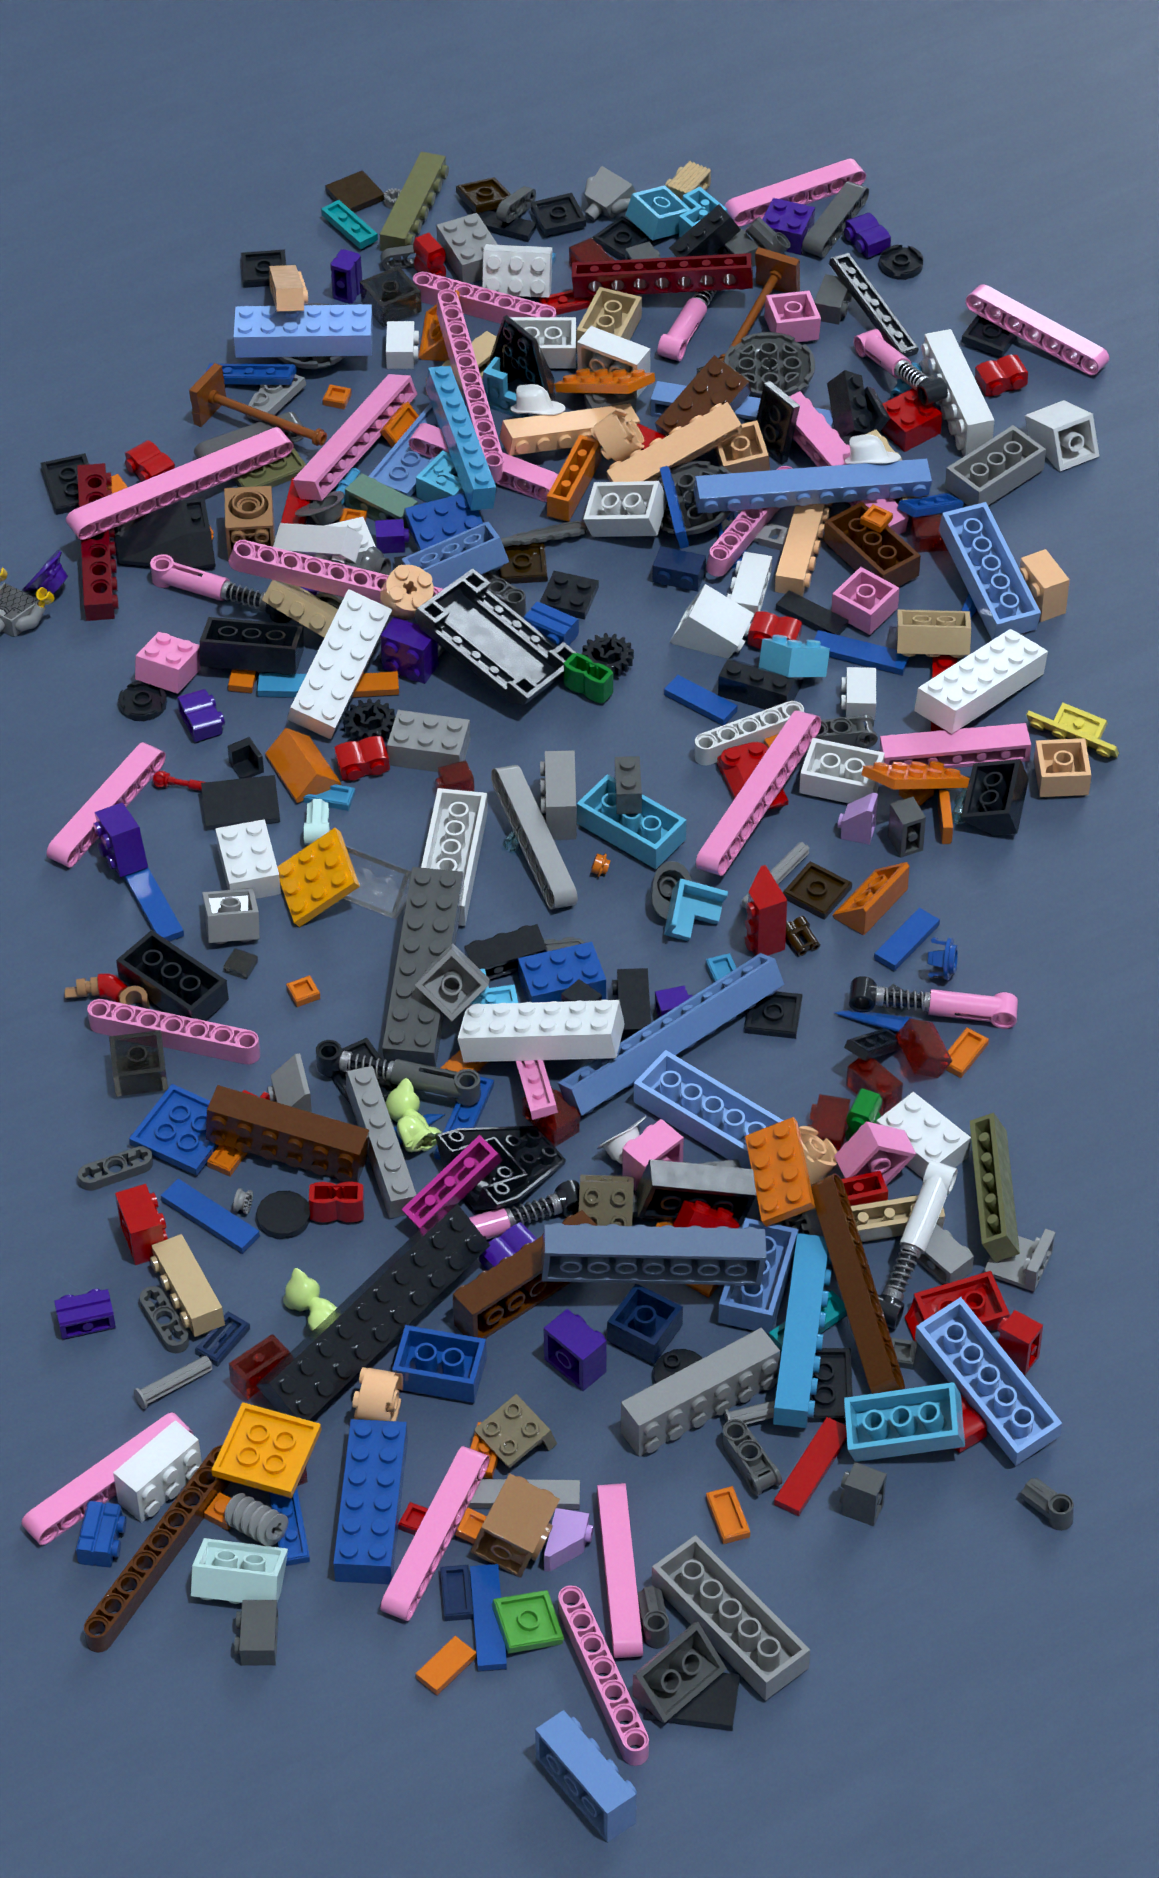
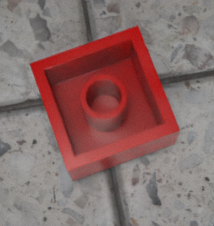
[881,388,942,452]
[115,1184,168,1266]

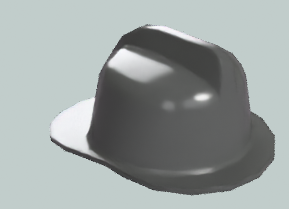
[295,491,345,526]
[651,861,691,920]

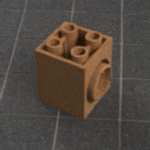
[224,486,275,560]
[470,1473,560,1578]

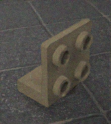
[579,1175,634,1226]
[475,1394,557,1468]

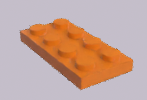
[554,369,656,394]
[861,761,970,789]
[745,1117,815,1227]

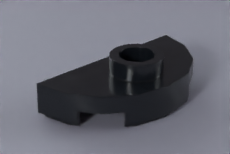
[654,1349,702,1384]

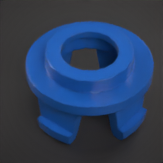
[927,937,958,980]

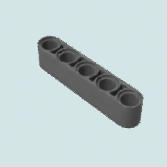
[802,181,869,258]
[194,412,304,459]

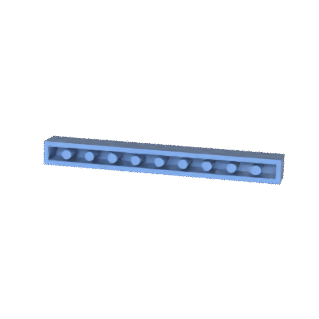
[694,458,932,513]
[558,953,784,1116]

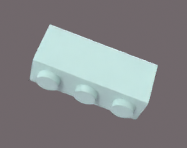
[191,1538,288,1604]

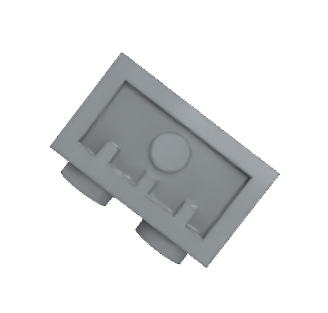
[984,1229,1056,1292]

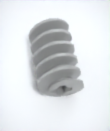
[225,1493,288,1546]

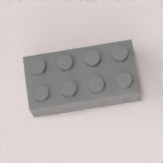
[945,425,1046,506]

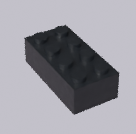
[199,617,304,675]
[116,930,229,1021]
[635,1159,756,1227]

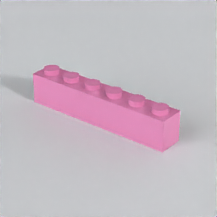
[879,723,1031,768]

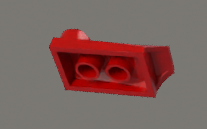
[717,742,789,810]
[905,1271,1010,1342]

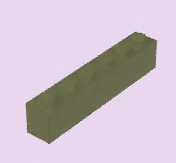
[380,151,449,251]
[970,1112,1020,1262]

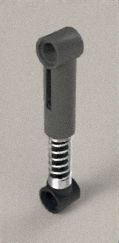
[316,1040,481,1106]

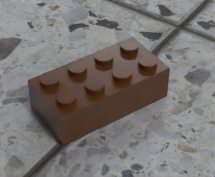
[655,355,751,436]
[824,502,921,587]

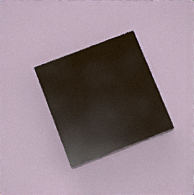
[325,170,385,213]
[456,177,511,213]
[499,542,548,584]
[783,861,852,920]

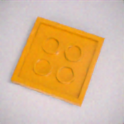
[277,828,360,927]
[212,1402,322,1498]

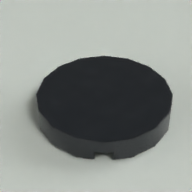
[879,245,923,280]
[118,681,167,721]
[257,1191,310,1239]

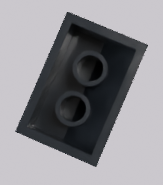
[718,659,803,710]
[961,759,1029,836]

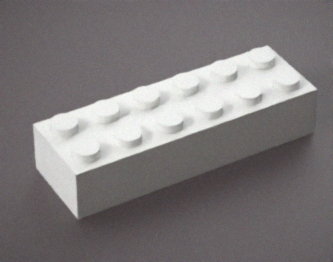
[920,329,994,456]
[287,589,392,739]
[914,629,1048,734]
[421,788,488,926]
[458,1000,624,1062]

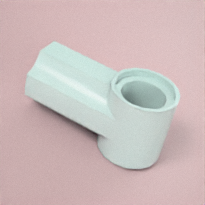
[304,799,330,845]

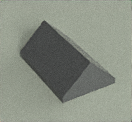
[633,1621,727,1723]

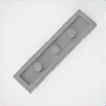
[468,1479,580,1509]

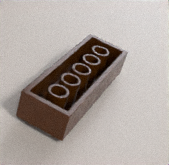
[206,1085,369,1183]
[453,1210,597,1339]

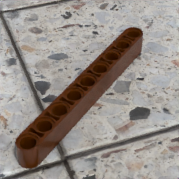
[811,1173,905,1394]
[84,1445,231,1653]

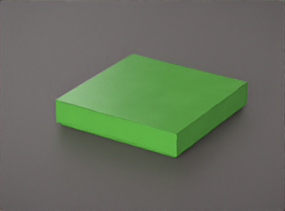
[492,1590,564,1654]

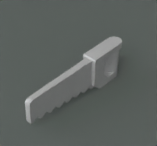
[714,519,789,551]

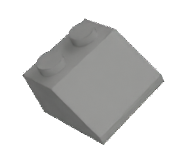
[202,888,260,944]
[415,943,490,1021]
[267,1053,312,1113]

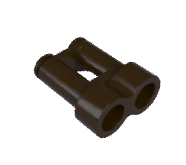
[786,916,820,956]

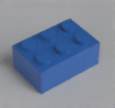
[518,942,606,1003]
[392,1325,487,1403]

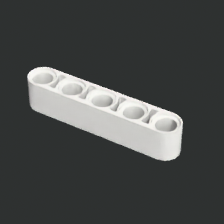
[694,701,804,766]

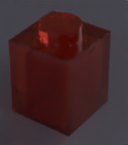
[435,760,474,792]

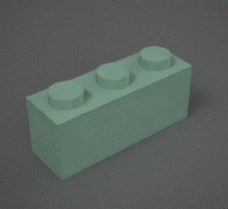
[345,473,418,529]

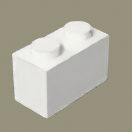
[386,321,419,369]
[841,667,876,720]

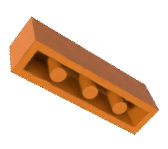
[547,435,601,522]

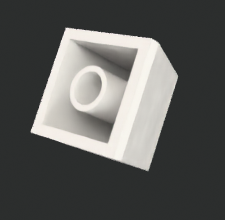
[1025,400,1099,472]
[670,584,754,659]

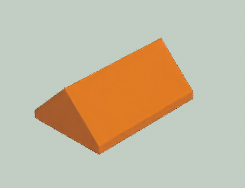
[419,290,460,361]
[265,728,341,803]
[832,862,910,935]

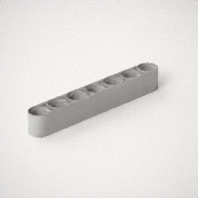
[491,765,578,909]

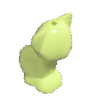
[385,1078,441,1153]
[283,1268,337,1331]

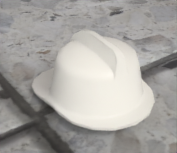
[511,384,566,415]
[845,434,901,464]
[597,1116,646,1164]

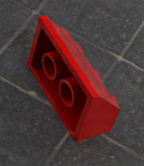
[744,865,787,956]

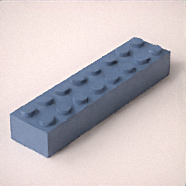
[541,1223,766,1286]

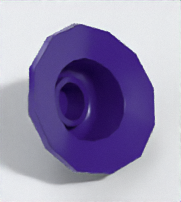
[22,550,68,594]

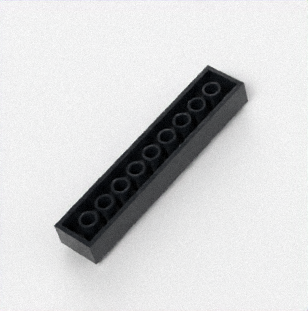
[256,1204,491,1420]

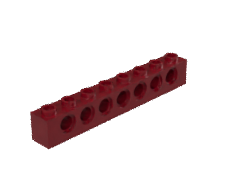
[572,253,753,298]
[77,463,119,621]

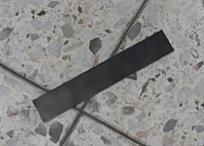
[829,253,919,357]

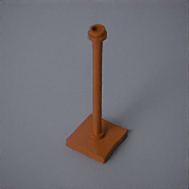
[719,247,800,362]
[189,363,327,446]

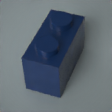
[652,546,706,592]

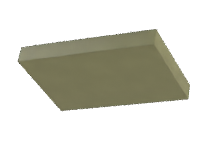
[233,447,306,488]

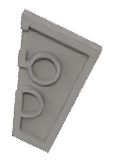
[247,374,306,422]

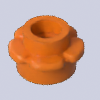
[591,853,610,877]

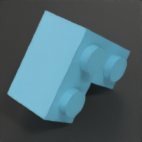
[679,187,727,237]
[759,635,830,677]

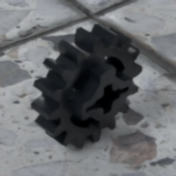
[582,633,634,677]
[343,698,396,741]

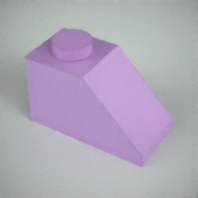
[838,793,878,845]
[544,1508,594,1572]

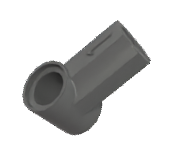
[745,217,790,254]
[1021,1478,1074,1530]
[637,1586,670,1648]

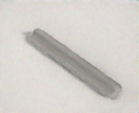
[741,842,809,908]

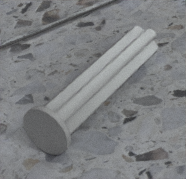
[134,1356,213,1409]
[724,1400,775,1424]

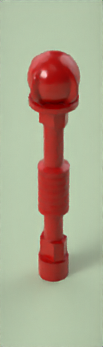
[152,771,204,791]

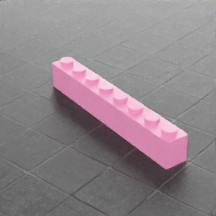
[293,374,418,501]
[789,391,908,535]

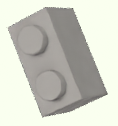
[916,1224,974,1285]

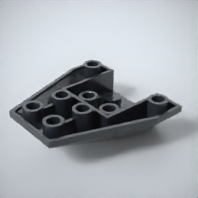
[490,315,555,401]
[114,498,216,569]
[436,1126,566,1210]

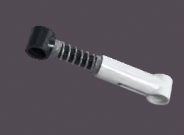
[878,1160,958,1329]

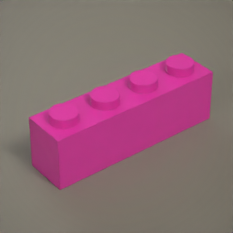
[402,1135,502,1229]

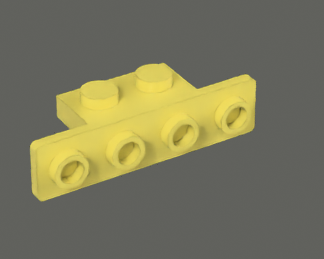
[1026,702,1119,758]

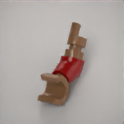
[65,973,151,1009]

